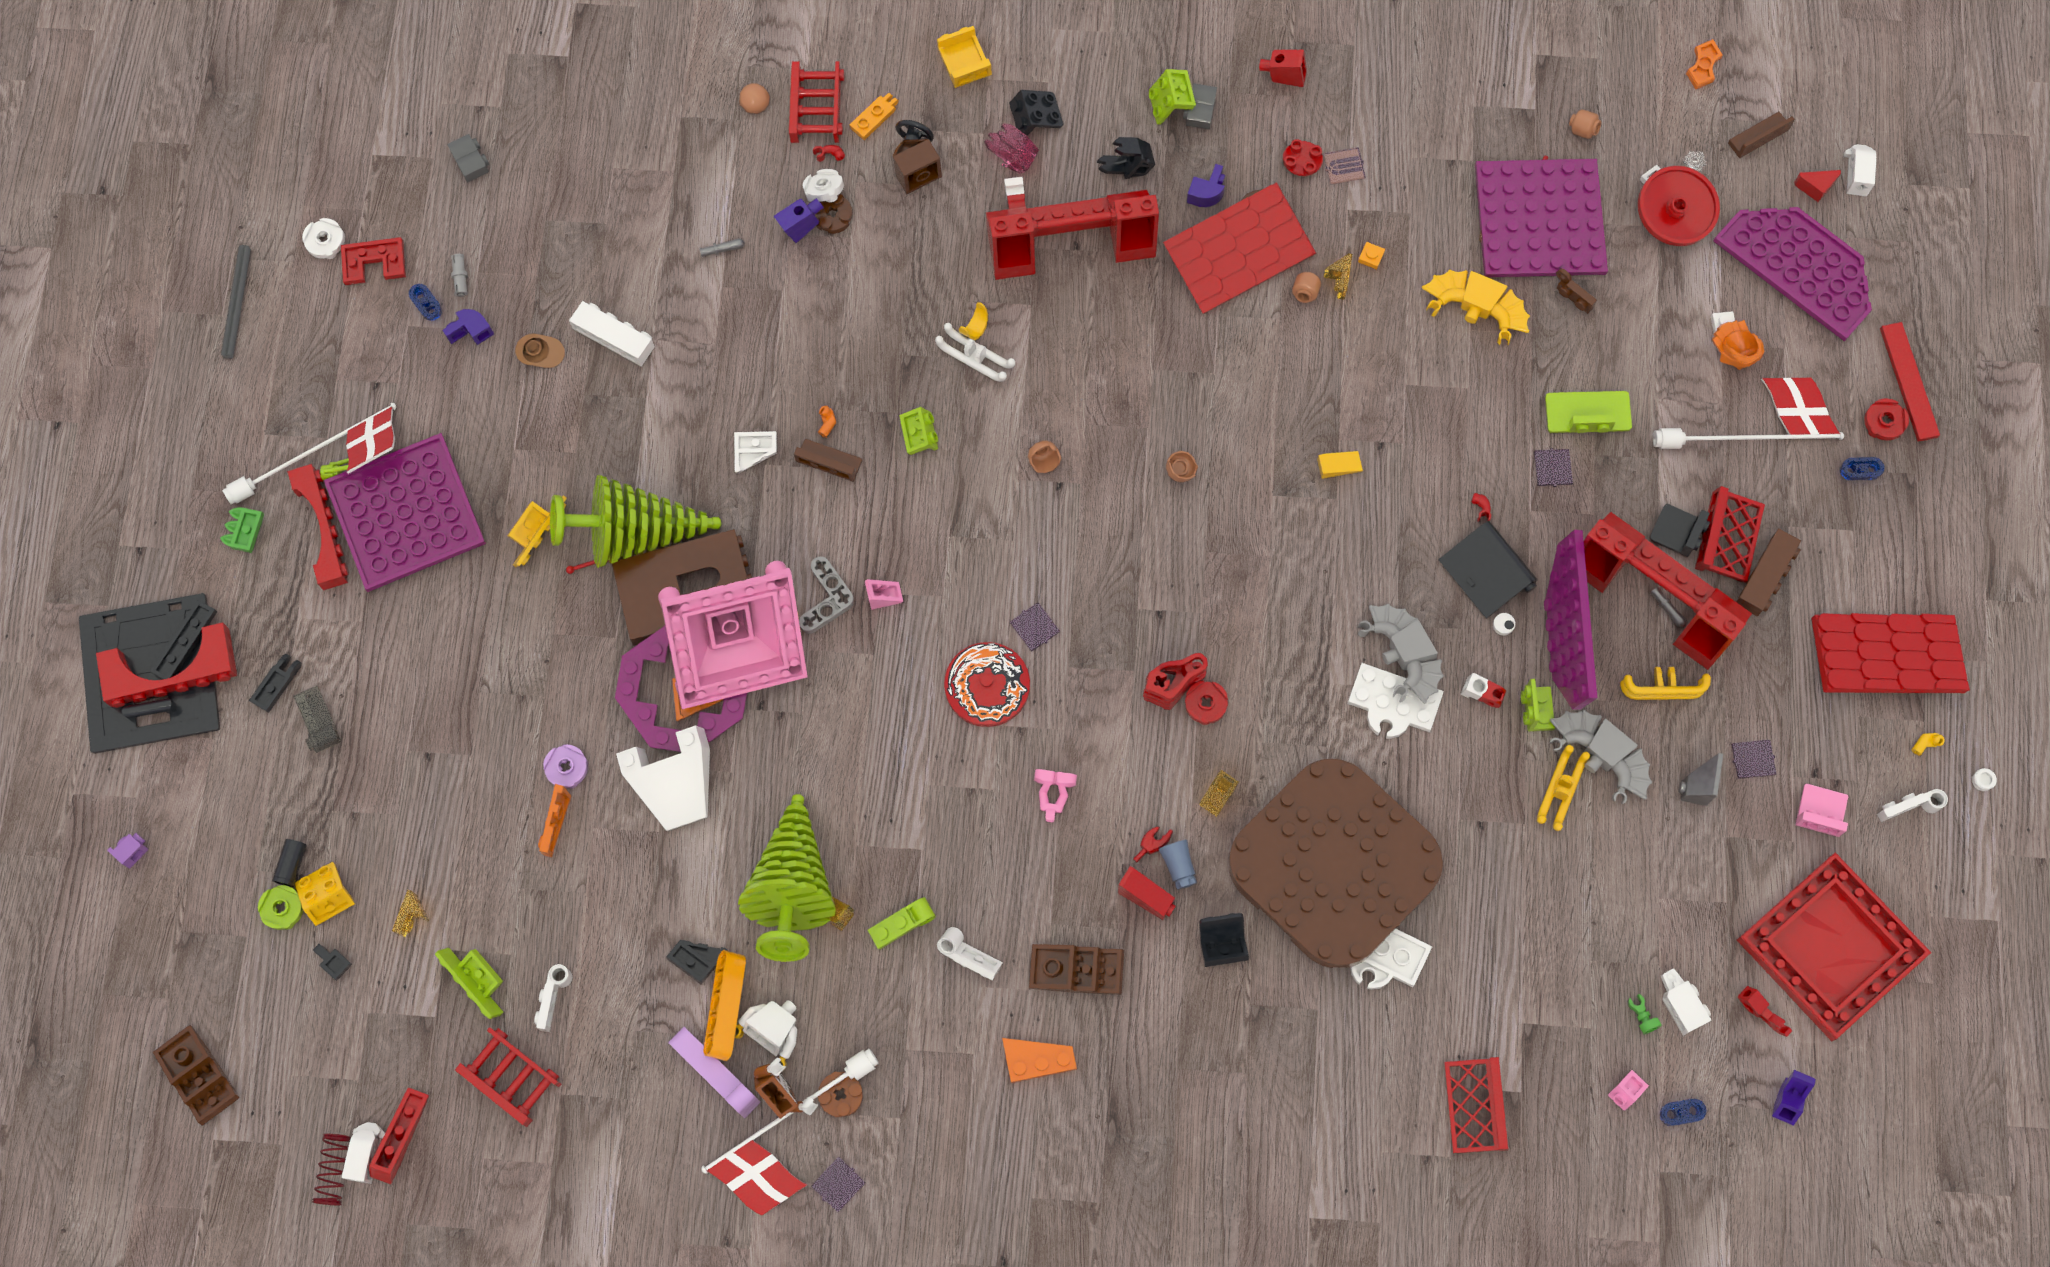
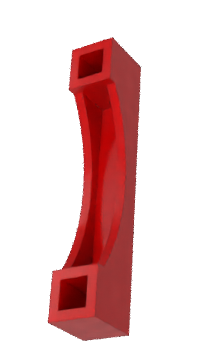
[287,464,349,591]

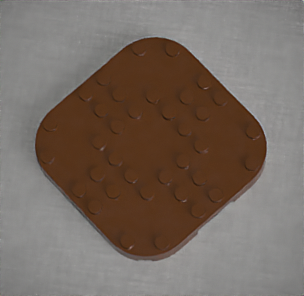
[1229,759,1443,968]

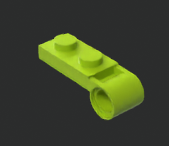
[868,897,936,949]

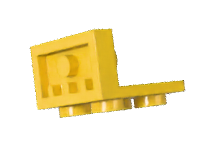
[295,862,355,926]

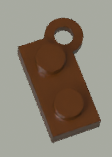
[1556,268,1597,314]

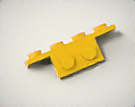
[507,495,567,567]

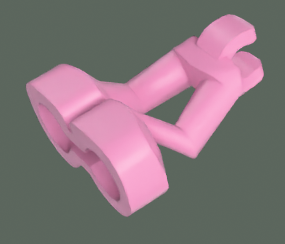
[1034,769,1077,822]

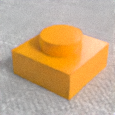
[1358,242,1385,270]

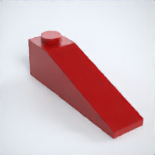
[369,1088,429,1184]

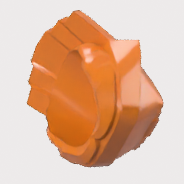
[1711,320,1764,370]

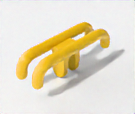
[1620,667,1711,700]
[1537,745,1590,831]

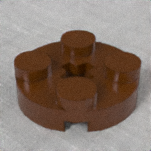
[815,194,853,234]

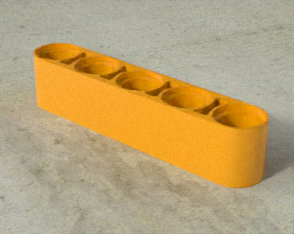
[703,950,746,1061]

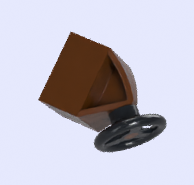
[893,120,942,195]

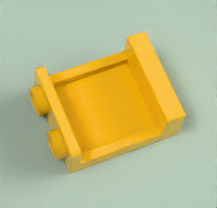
[937,26,992,88]

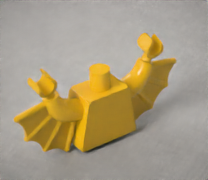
[1422,270,1530,345]

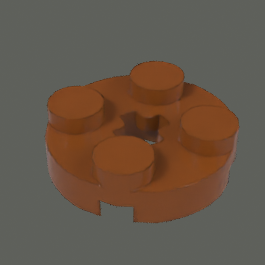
[818,1072,863,1118]

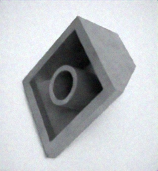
[1679,753,1723,806]

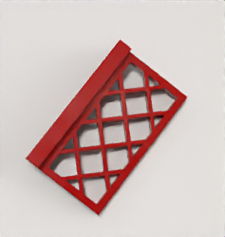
[1695,486,1765,583]
[1444,1057,1509,1154]

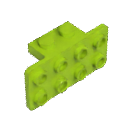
[1545,391,1632,433]

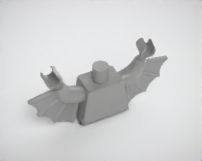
[1358,603,1444,704]
[1550,710,1652,804]

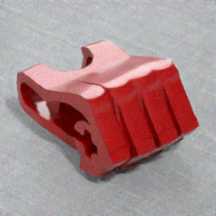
[1143,653,1208,710]

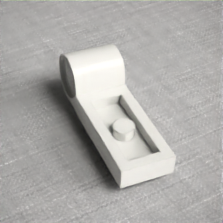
[1877,789,1948,822]
[937,927,1003,980]
[534,964,572,1032]

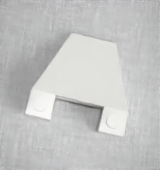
[616,725,710,831]

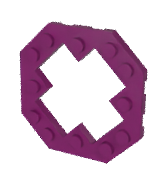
[615,626,747,752]

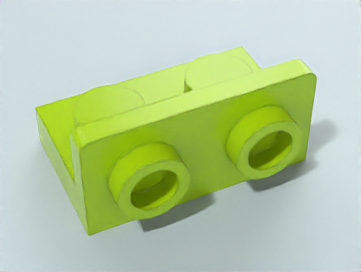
[899,407,938,455]

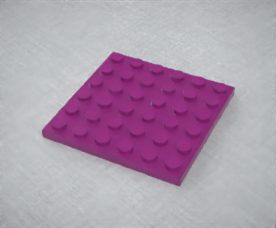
[1475,159,1608,277]
[324,433,486,592]

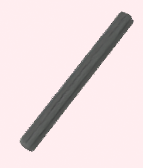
[221,245,251,359]

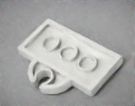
[1347,663,1444,739]
[1350,929,1432,990]

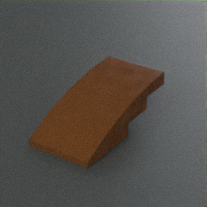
[1029,944,1124,995]
[153,1025,240,1126]

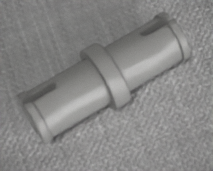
[451,254,468,297]

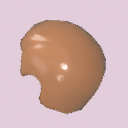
[739,83,770,114]
[1028,441,1061,473]
[1166,451,1198,483]

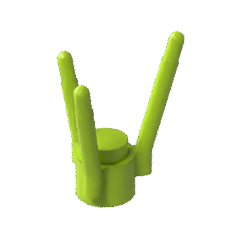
[320,458,349,481]

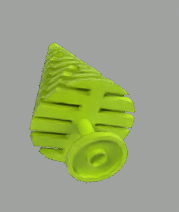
[550,474,721,568]
[738,794,836,962]

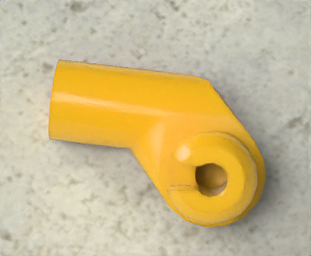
[1911,733,1945,756]

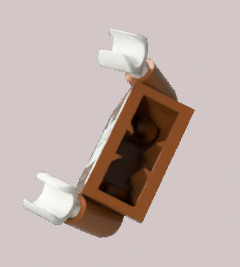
[754,1058,818,1119]

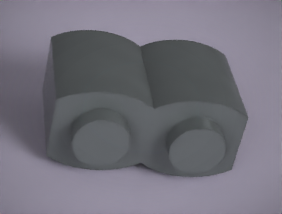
[1183,83,1217,130]
[447,134,490,183]

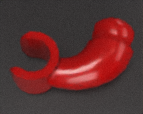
[813,145,845,162]
[1471,493,1491,522]

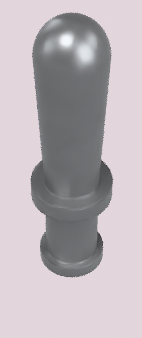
[699,238,745,258]
[1650,587,1686,628]

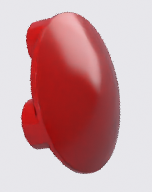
[1283,139,1323,176]

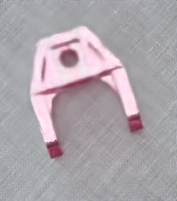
[984,124,1039,174]

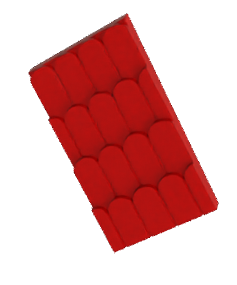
[1163,182,1317,314]
[1811,613,1970,693]

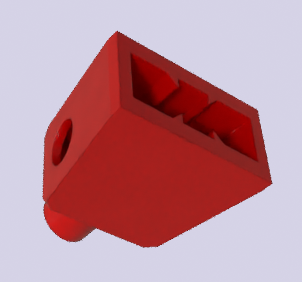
[1259,50,1307,87]

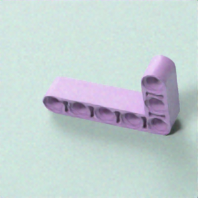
[668,1027,760,1118]

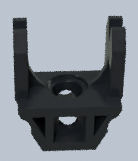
[1097,137,1155,179]

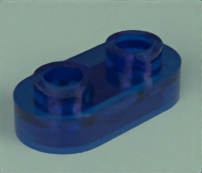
[409,284,442,321]
[1840,457,1885,480]
[1660,1099,1707,1126]

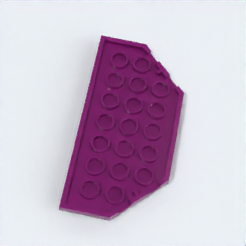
[1713,207,1872,342]
[1544,530,1597,710]

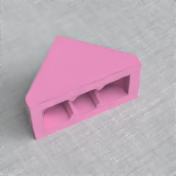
[865,579,903,610]

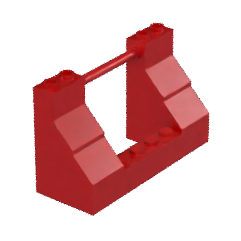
[986,190,1159,280]
[1584,512,1752,670]

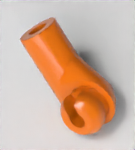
[818,406,836,438]

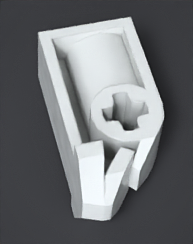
[1844,144,1876,196]
[342,1122,385,1184]

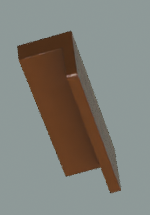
[1728,111,1795,159]
[794,439,862,482]

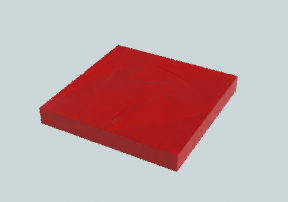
[1737,852,1932,1042]

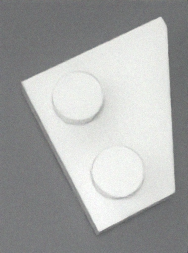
[734,431,777,473]

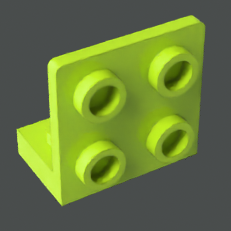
[1149,69,1196,125]
[1521,679,1555,731]

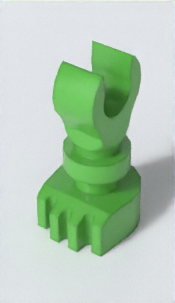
[1628,994,1662,1035]

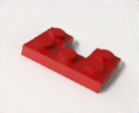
[341,237,406,285]

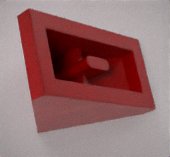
[1794,170,1841,202]

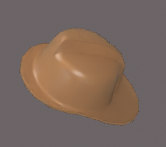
[515,333,565,368]

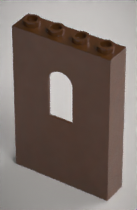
[612,529,752,646]

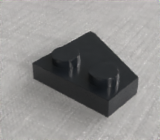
[666,940,728,985]

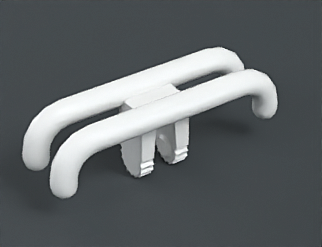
[935,323,1015,382]

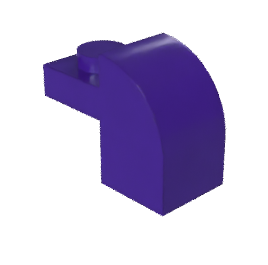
[1187,164,1225,207]
[442,309,494,345]
[1772,1070,1816,1126]

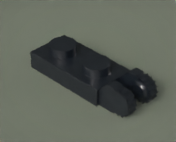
[249,653,302,713]

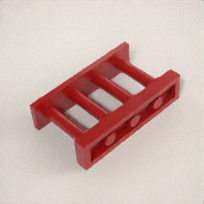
[789,61,844,143]
[455,1027,562,1127]

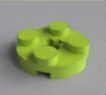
[258,885,303,930]

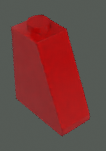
[1118,866,1176,920]

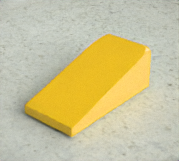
[1317,451,1363,479]

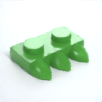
[220,507,264,553]

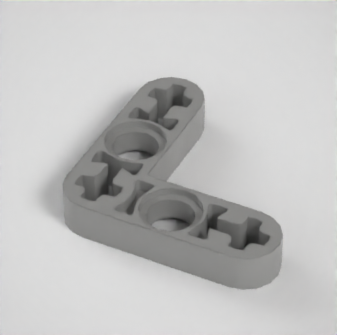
[799,557,854,634]

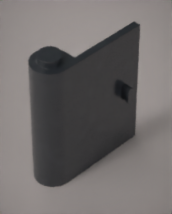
[1438,521,1538,619]

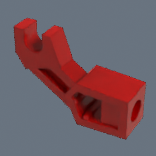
[1737,986,1792,1037]

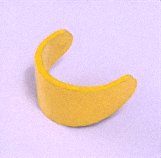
[959,302,988,340]

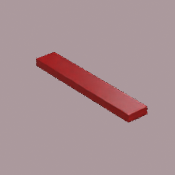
[1880,322,1940,442]

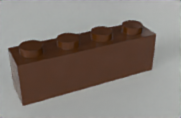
[1736,528,1801,617]

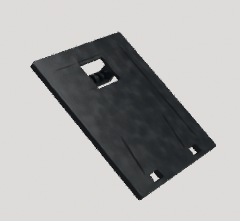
[79,593,220,754]

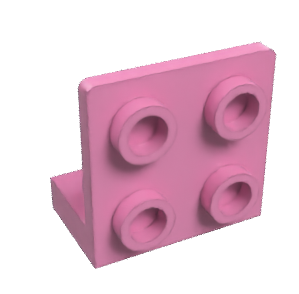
[1795,784,1848,837]

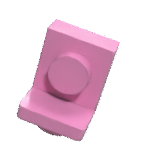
[1608,1070,1649,1110]

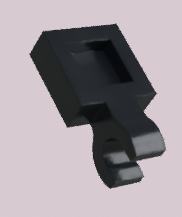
[313,944,352,981]

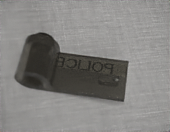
[293,686,341,753]

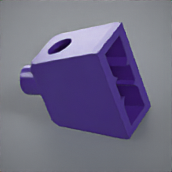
[774,198,824,243]

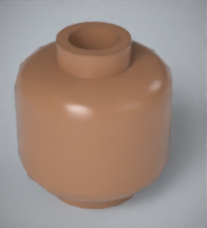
[1569,109,1601,139]
[1292,272,1321,303]

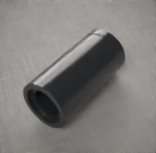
[272,839,307,887]

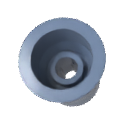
[1158,840,1197,890]

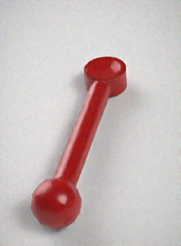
[566,560,609,574]

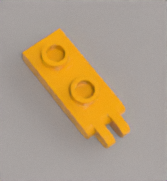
[849,93,899,140]

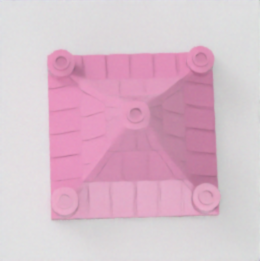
[658,561,807,709]

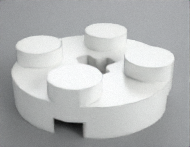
[803,169,844,202]
[302,218,345,259]

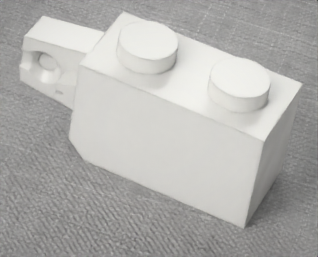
[1661,969,1711,1036]

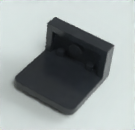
[1009,90,1063,138]
[1650,504,1710,557]
[1199,913,1249,967]

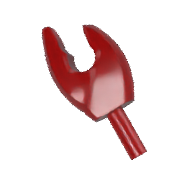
[1133,826,1173,863]

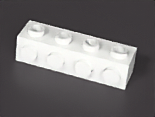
[569,301,655,367]

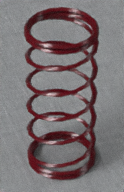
[312,1134,351,1206]

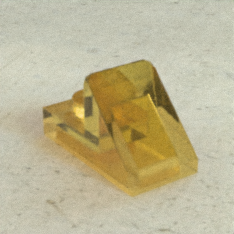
[1324,253,1353,300]
[1199,770,1239,817]
[392,889,429,938]
[826,897,855,931]

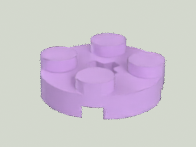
[543,744,588,789]

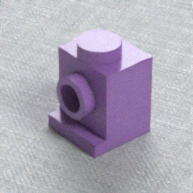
[107,833,149,869]

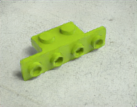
[435,948,503,1019]

